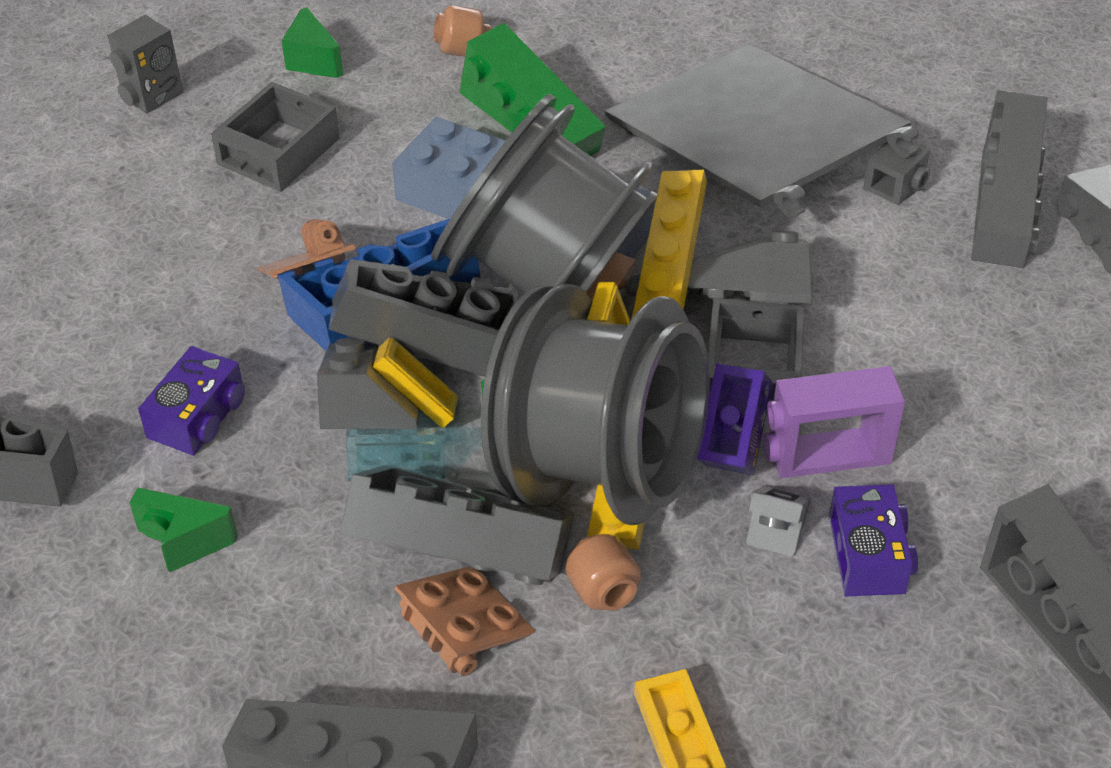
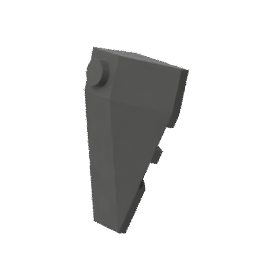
[628,231,812,303]

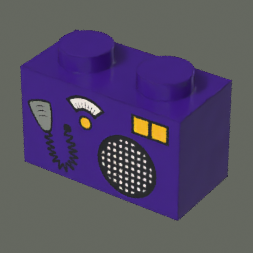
[138,346,245,456]
[697,363,773,475]
[829,484,918,597]

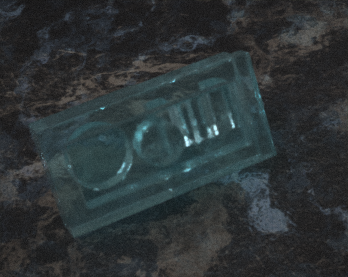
[346,428,445,481]

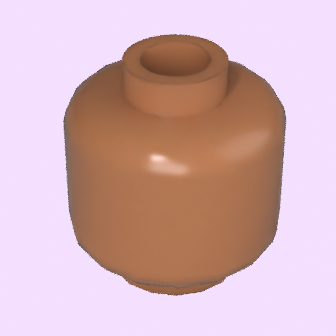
[433,5,491,57]
[565,534,641,611]

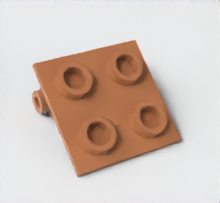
[257,219,356,278]
[394,566,535,676]

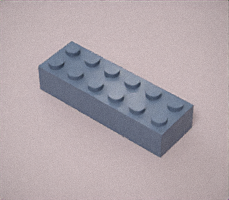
[392,117,656,258]

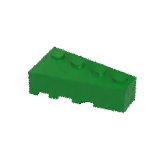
[459,23,606,156]

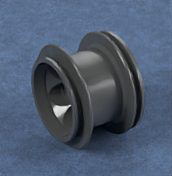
[431,94,658,294]
[481,284,710,525]

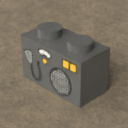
[107,14,183,114]

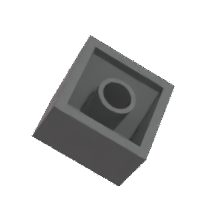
[317,337,421,429]

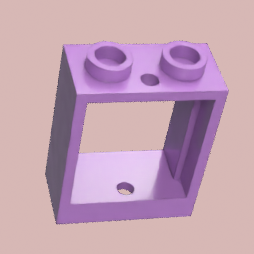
[763,366,905,479]

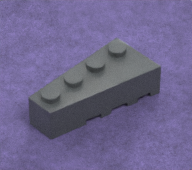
[329,259,524,377]
[340,465,574,585]

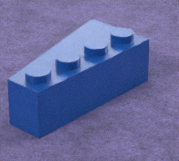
[277,219,481,351]

